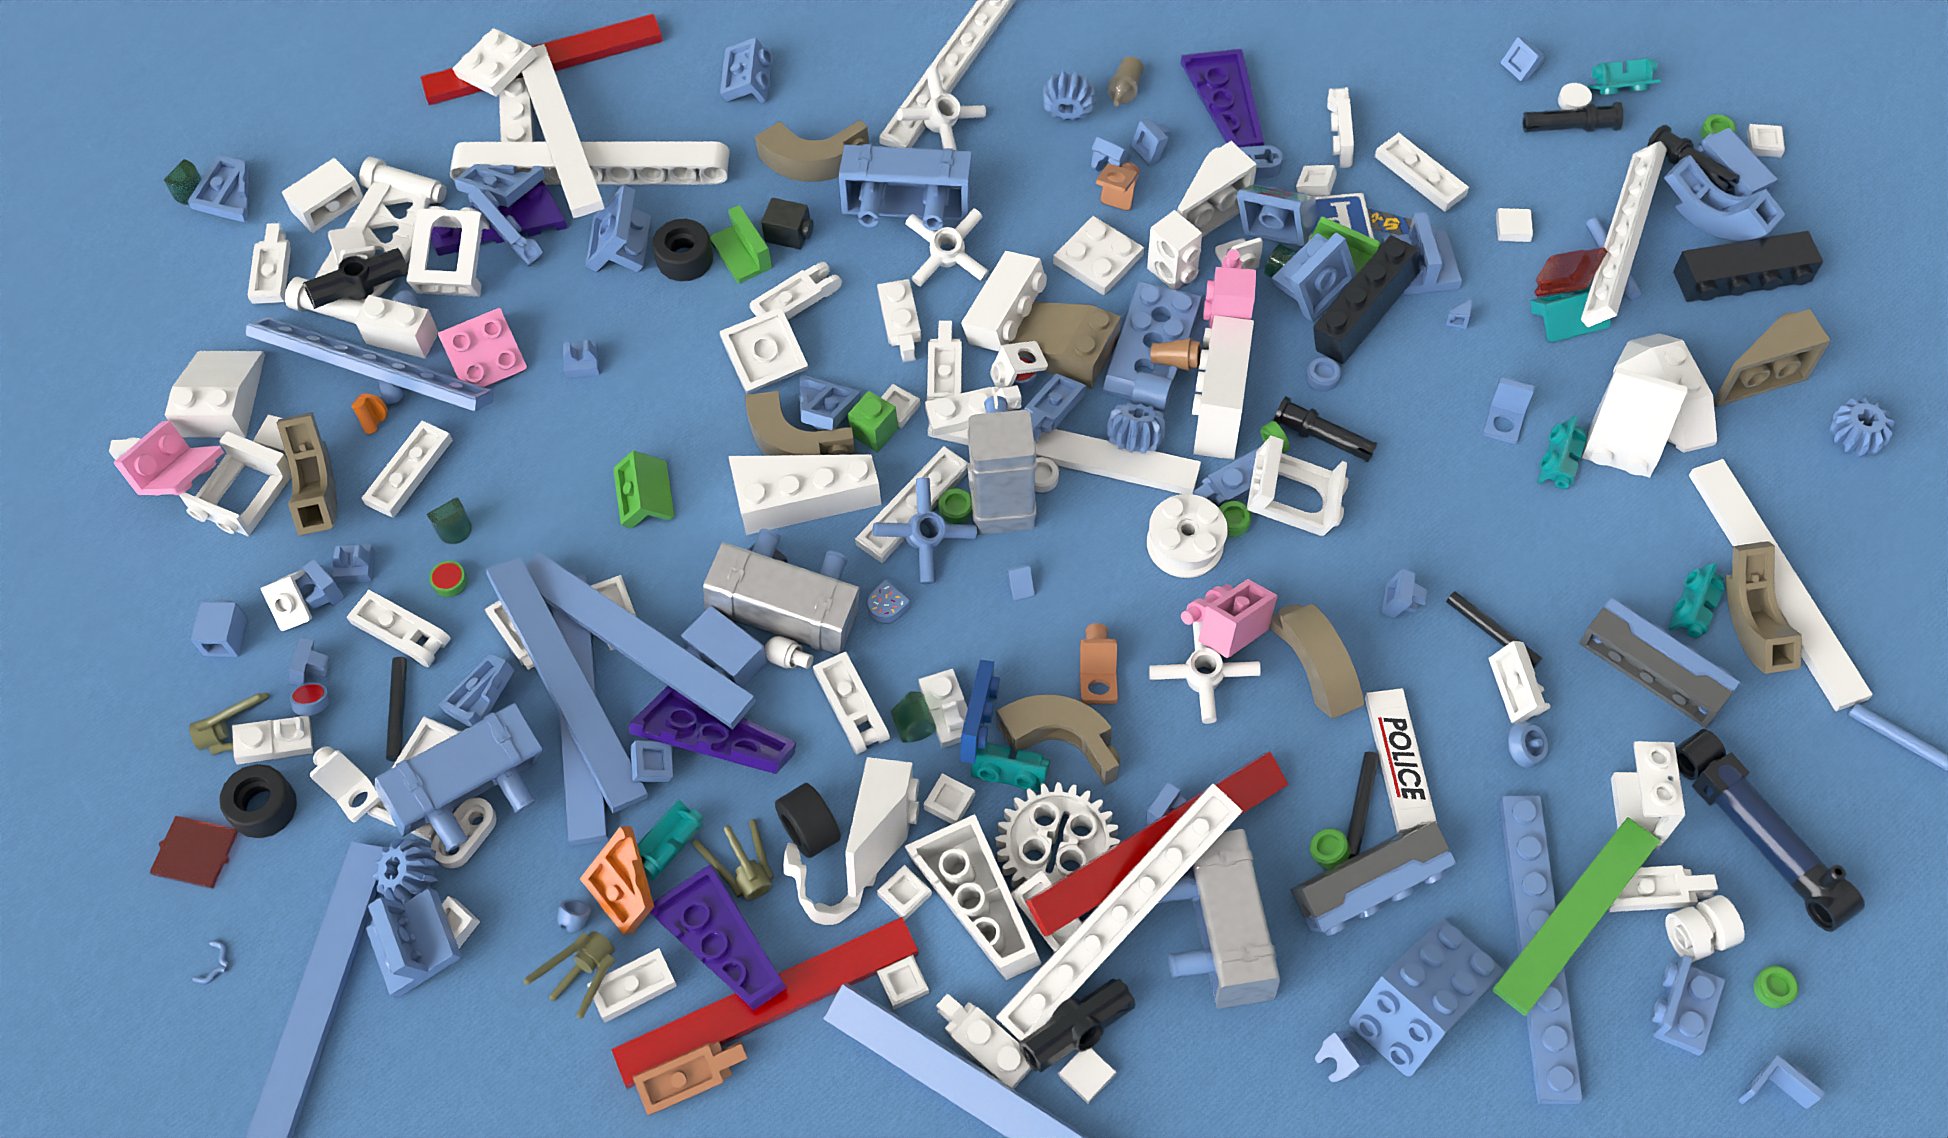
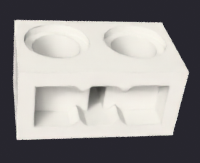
[1147,210,1202,290]

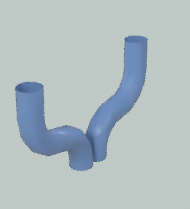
[193,940,230,984]

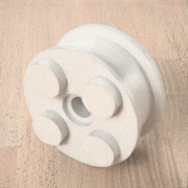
[1147,494,1227,578]

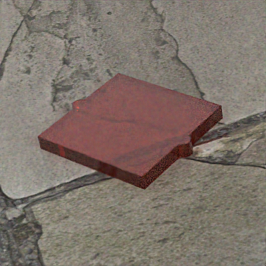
[149,816,238,889]

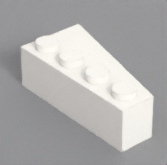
[1192,315,1254,460]
[728,455,881,535]
[904,814,1042,980]

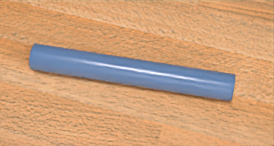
[1586,217,1642,300]
[1848,703,1948,772]

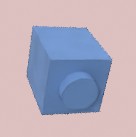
[191,599,248,657]

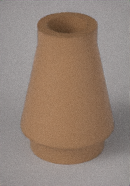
[1150,338,1201,371]

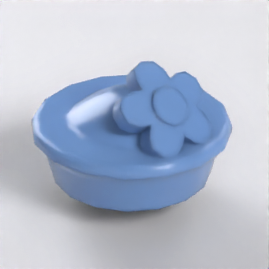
[1508,722,1548,768]

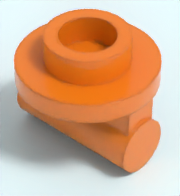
[351,393,388,434]

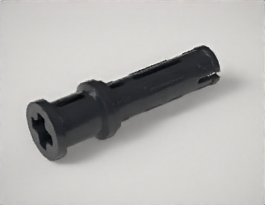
[1522,102,1623,132]
[1648,125,1740,193]
[1273,396,1378,463]

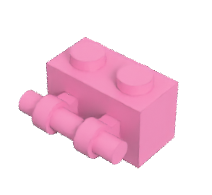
[1203,249,1256,328]
[1181,579,1278,658]

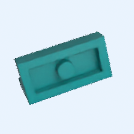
[1530,285,1611,342]

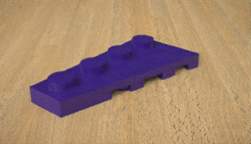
[1181,49,1264,147]
[430,180,568,256]
[629,685,796,774]
[650,864,787,1010]

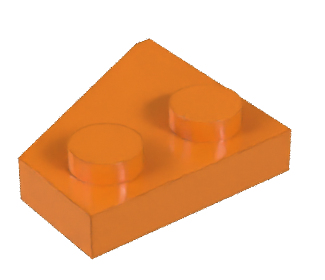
[580,826,654,935]

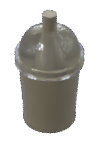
[1107,57,1144,106]

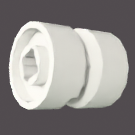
[1665,895,1745,963]

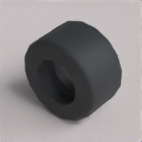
[652,218,713,282]
[219,764,297,838]
[775,783,841,858]

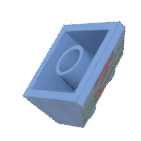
[1237,185,1318,247]

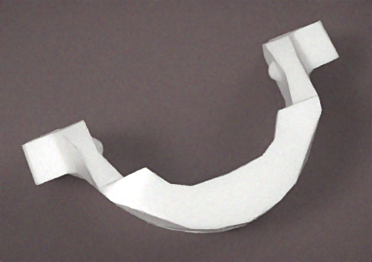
[784,843,877,925]

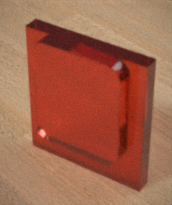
[1534,247,1608,297]

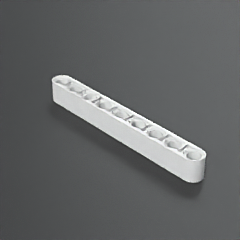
[450,142,730,185]

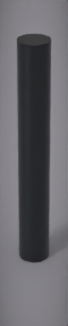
[1446,591,1542,669]
[386,657,407,761]
[1347,751,1379,859]

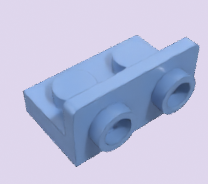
[720,37,773,103]
[1651,954,1725,1056]

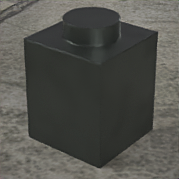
[761,197,814,250]

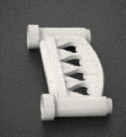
[285,157,446,324]

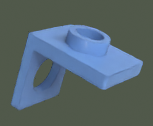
[1483,378,1535,444]
[1737,1055,1825,1109]

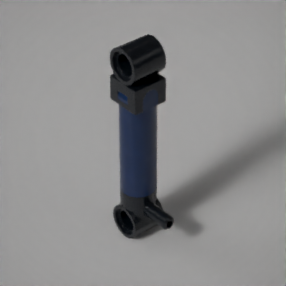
[1675,729,1865,932]

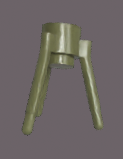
[189,692,269,755]
[693,819,774,901]
[523,931,616,1019]

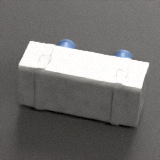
[967,396,1037,535]
[703,529,860,655]
[1157,829,1280,1008]

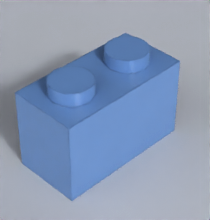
[681,605,768,688]

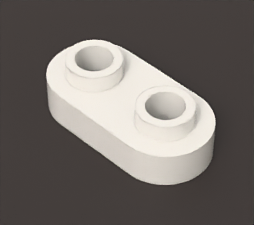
[431,798,496,869]

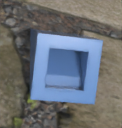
[1445,298,1473,329]
[1008,565,1035,601]

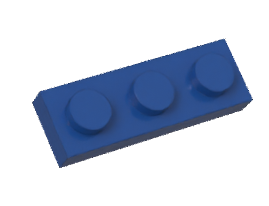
[960,660,1000,764]

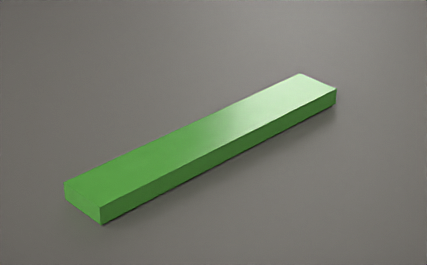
[1492,817,1661,1016]

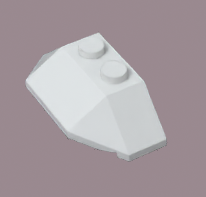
[1613,333,1717,453]

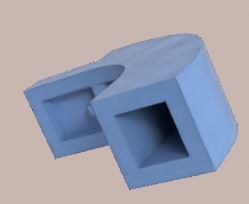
[1664,155,1785,241]

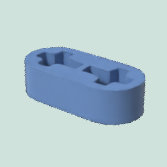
[1239,145,1283,178]

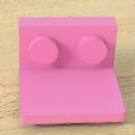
[438,308,527,387]
[113,421,224,496]

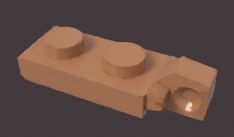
[633,1041,748,1115]

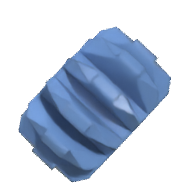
[1043,71,1096,122]
[1829,397,1896,457]
[1107,402,1166,454]
[373,838,440,903]

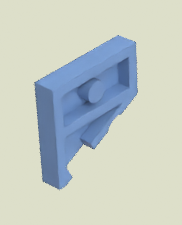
[187,155,249,223]
[455,164,545,207]
[799,375,861,431]
[438,654,515,726]

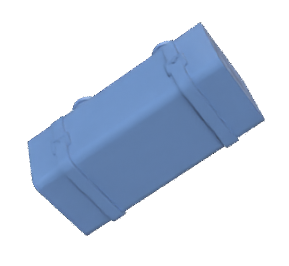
[839,144,973,231]
[375,703,542,852]

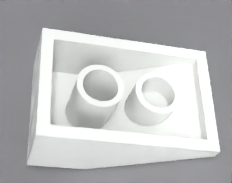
[1177,141,1257,237]
[165,351,265,437]
[1581,367,1688,478]
[846,757,919,897]

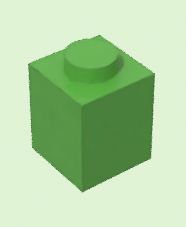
[848,391,898,452]

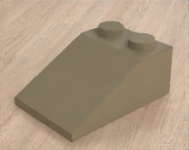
[1009,302,1121,389]
[1714,309,1831,407]

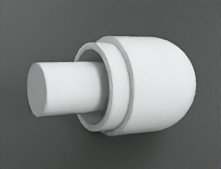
[765,636,814,669]

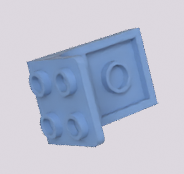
[1349,917,1505,1076]

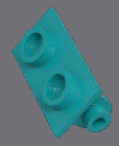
[1588,57,1661,94]
[1537,415,1587,489]
[1668,562,1725,638]
[971,742,1050,792]
[637,799,704,881]

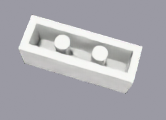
[961,251,1047,352]

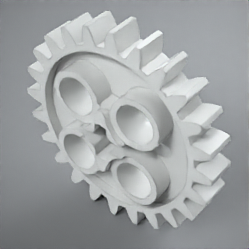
[996,782,1120,888]

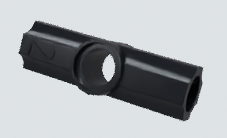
[303,248,408,309]
[1019,978,1135,1072]

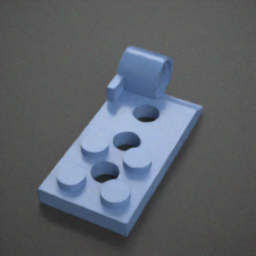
[1102,282,1202,412]

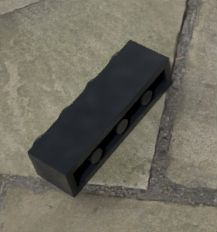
[1673,231,1823,302]
[1313,235,1420,365]

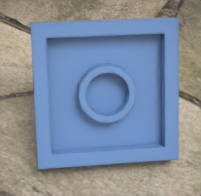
[585,185,651,272]
[1381,212,1462,296]
[1272,233,1357,322]
[366,888,462,997]

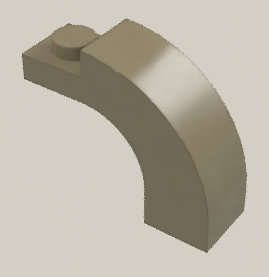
[755,120,869,182]
[745,391,856,456]
[276,412,337,536]
[1726,541,1802,674]
[1270,603,1365,719]
[997,694,1121,786]

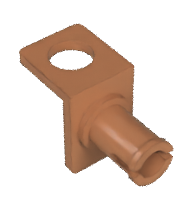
[1096,162,1140,211]
[1080,623,1118,704]

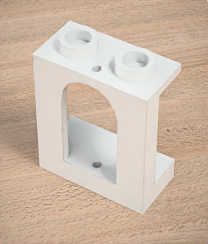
[407,206,490,297]
[179,431,291,537]
[1247,436,1349,536]
[1611,741,1685,849]

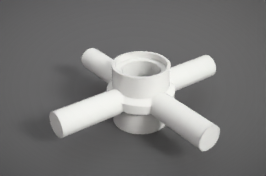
[897,67,986,150]
[906,209,989,287]
[1149,621,1260,724]

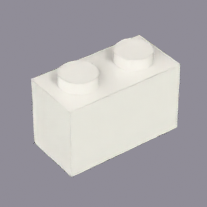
[282,158,364,234]
[354,295,439,358]

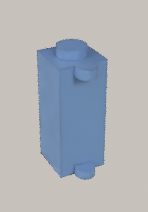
[1696,128,1778,197]

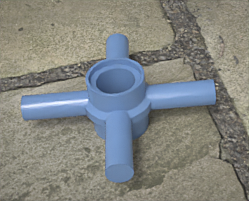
[873,478,977,584]

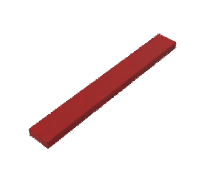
[420,13,663,105]
[1025,752,1289,936]
[611,917,919,1089]

